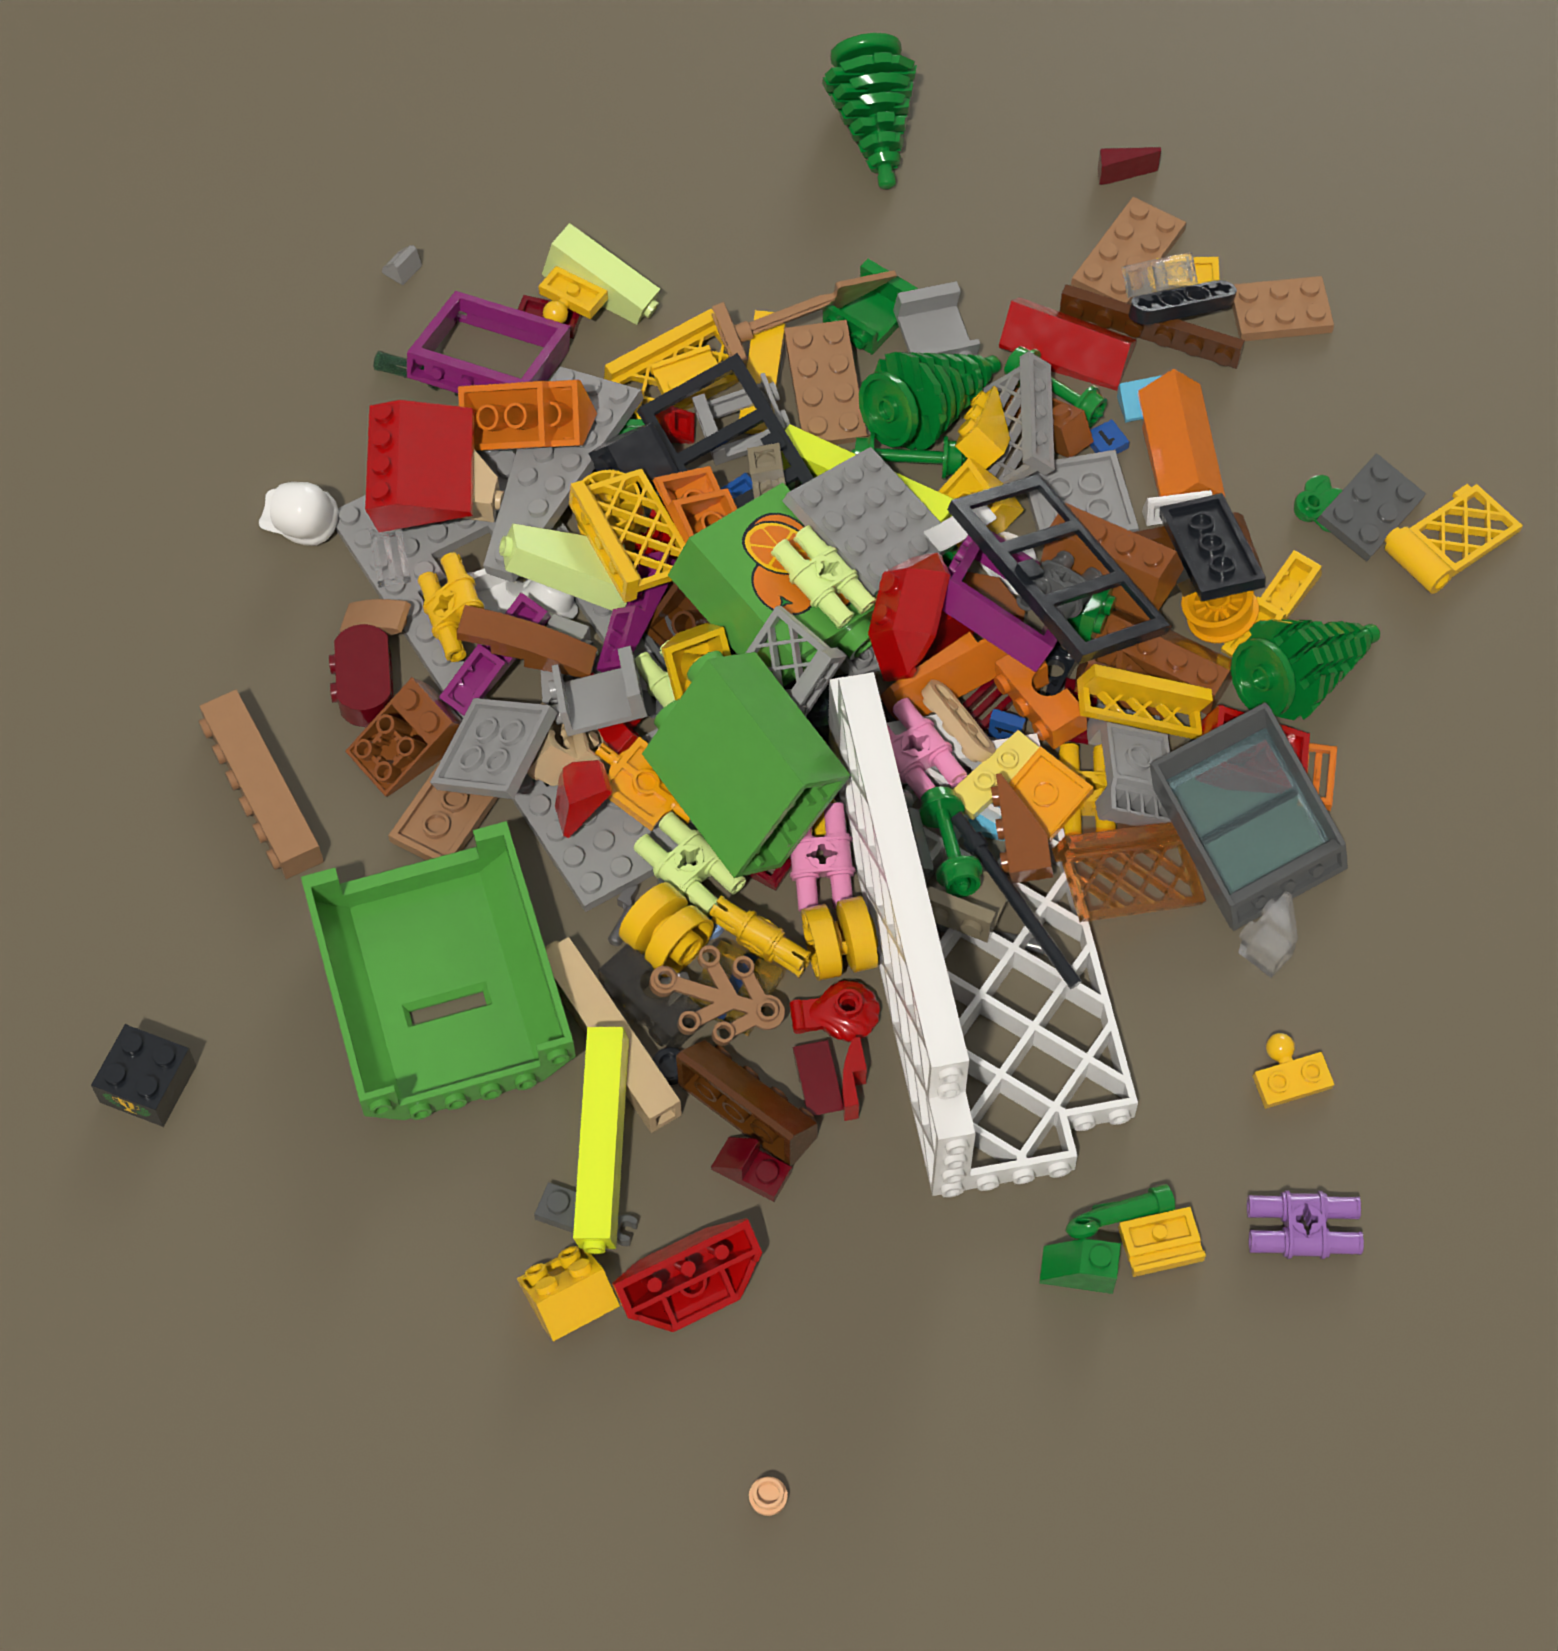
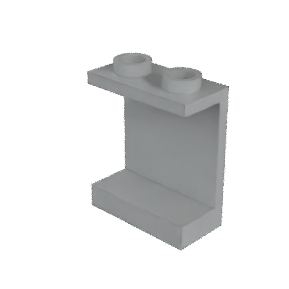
[893,281,980,355]
[548,646,647,736]

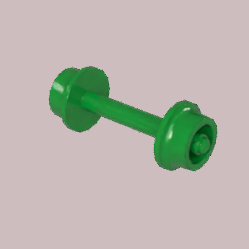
[1004,346,1108,427]
[851,433,968,479]
[919,786,982,898]

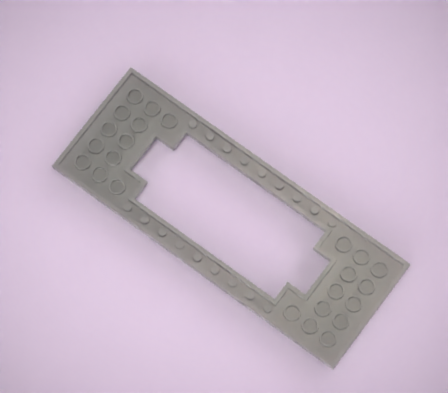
[335,449,698,912]

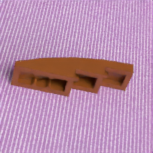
[457,605,597,678]

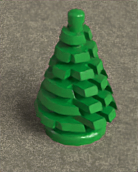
[822,33,917,190]
[859,352,1001,450]
[1230,619,1380,720]

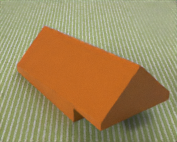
[1137,369,1225,497]
[458,380,597,451]
[652,466,737,543]
[880,632,1008,721]

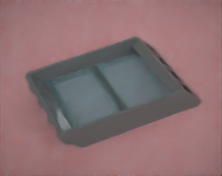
[1150,703,1348,931]

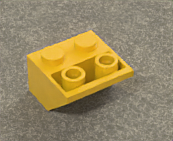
[517,1246,620,1341]

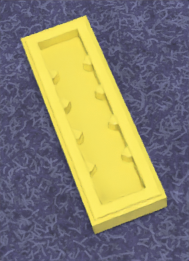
[953,730,1039,820]

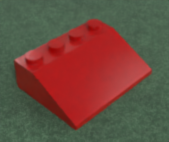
[365,400,475,532]

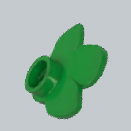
[1294,475,1342,533]

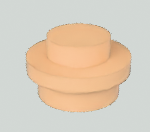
[749,1476,787,1516]

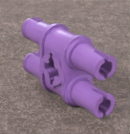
[1247,1190,1364,1259]

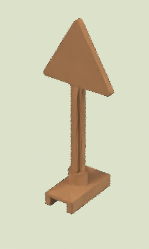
[711,270,897,368]

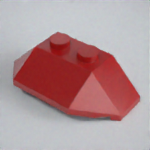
[868,552,950,682]
[612,1218,762,1332]

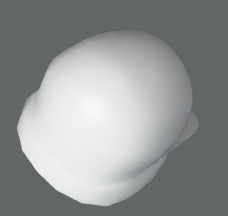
[259,482,339,546]

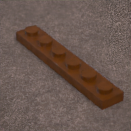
[1059,284,1245,369]

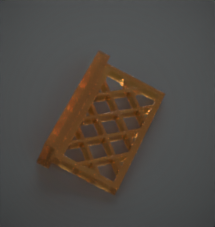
[1052,822,1206,922]

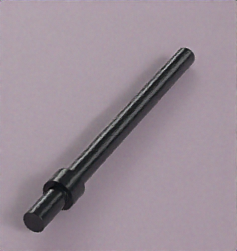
[951,812,1082,989]

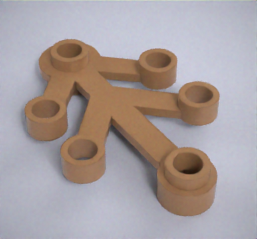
[649,945,785,1046]

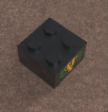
[91,1024,196,1127]

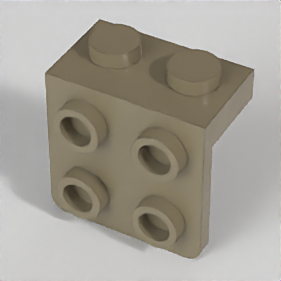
[928,870,1007,943]

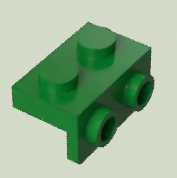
[1067,588,1116,642]

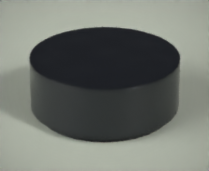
[653,1047,681,1085]

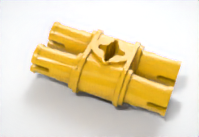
[417,552,484,662]
[1059,743,1116,845]
[710,895,811,978]

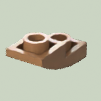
[340,599,411,636]

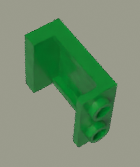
[823,259,918,355]

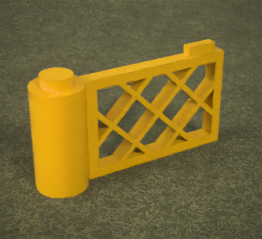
[1384,484,1523,594]

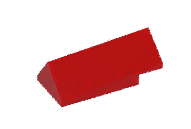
[999,297,1137,391]

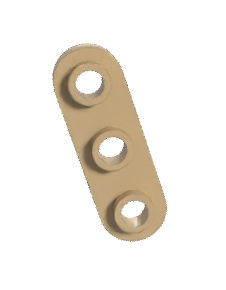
[921,679,996,762]

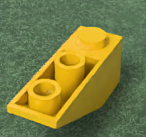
[955,386,1010,469]

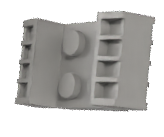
[1087,703,1175,832]

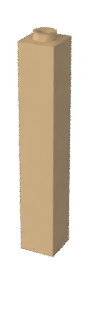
[545,937,682,1133]

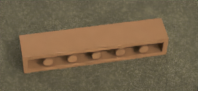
[198,689,324,879]

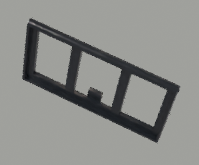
[637,353,814,509]
[947,474,1172,665]

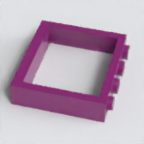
[407,291,570,393]
[942,530,1057,672]

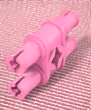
[886,698,967,801]
[790,803,856,912]

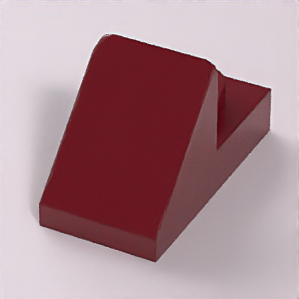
[711,1137,792,1202]

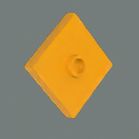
[1009,746,1094,842]

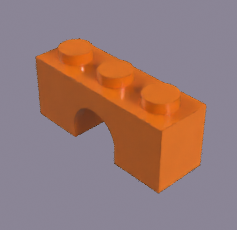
[994,655,1087,750]

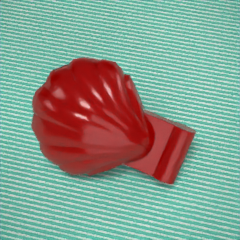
[789,981,880,1043]

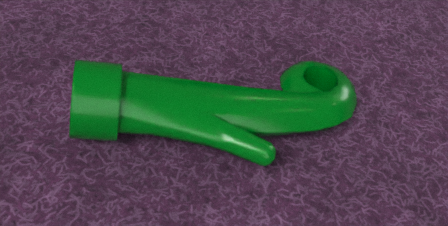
[1065,1184,1175,1239]

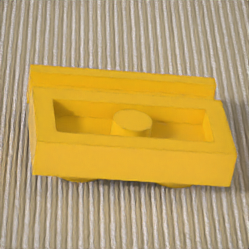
[650,345,727,407]
[1118,1207,1206,1277]

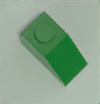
[1039,1238,1121,1294]

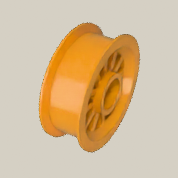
[1181,586,1259,643]

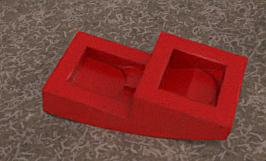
[842,1037,867,1121]

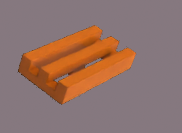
[1296,743,1337,811]

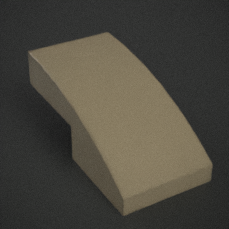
[747,443,786,499]

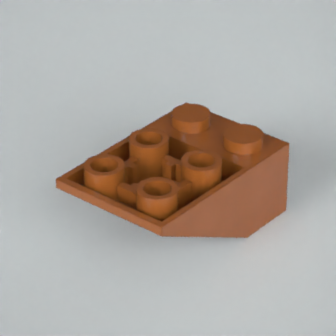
[345,677,462,797]

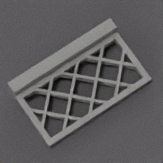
[983,351,1055,484]
[746,606,847,717]

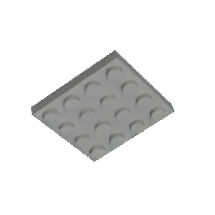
[782,447,956,597]

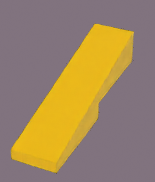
[739,310,786,434]
[1221,550,1322,658]

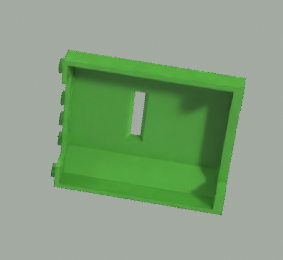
[301,821,576,1120]

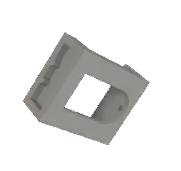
[692,373,790,466]

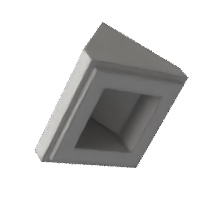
[382,245,422,285]

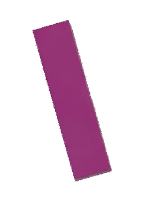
[597,551,676,673]
[439,593,551,716]

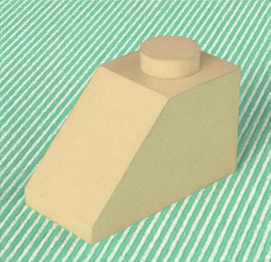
[463,449,504,522]

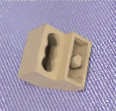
[527,702,611,786]

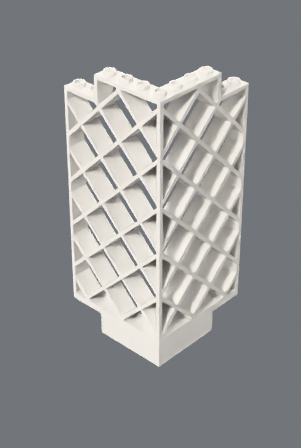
[828,672,1138,1197]

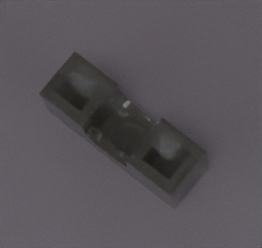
[598,943,703,1049]

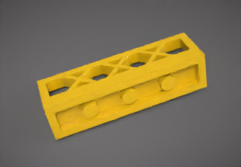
[1077,664,1213,739]

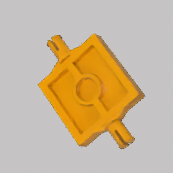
[595,737,691,831]

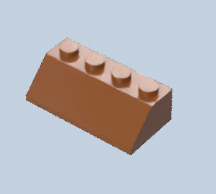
[1040,503,1184,621]
[1094,609,1232,715]

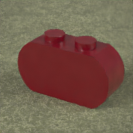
[329,624,394,727]

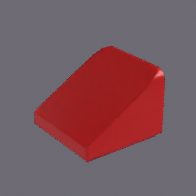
[655,406,695,444]

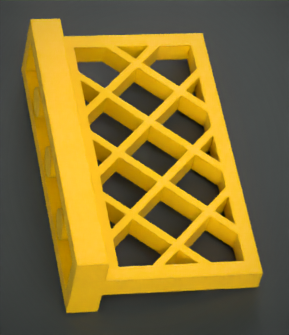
[604,309,739,419]
[569,469,686,603]

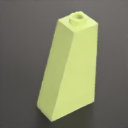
[542,223,660,325]
[499,524,627,611]

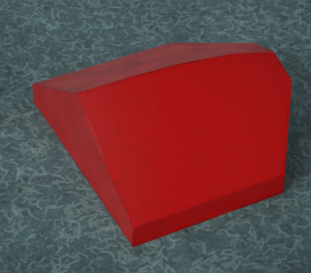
[555,760,613,839]

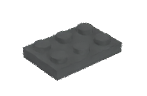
[1317,453,1426,562]

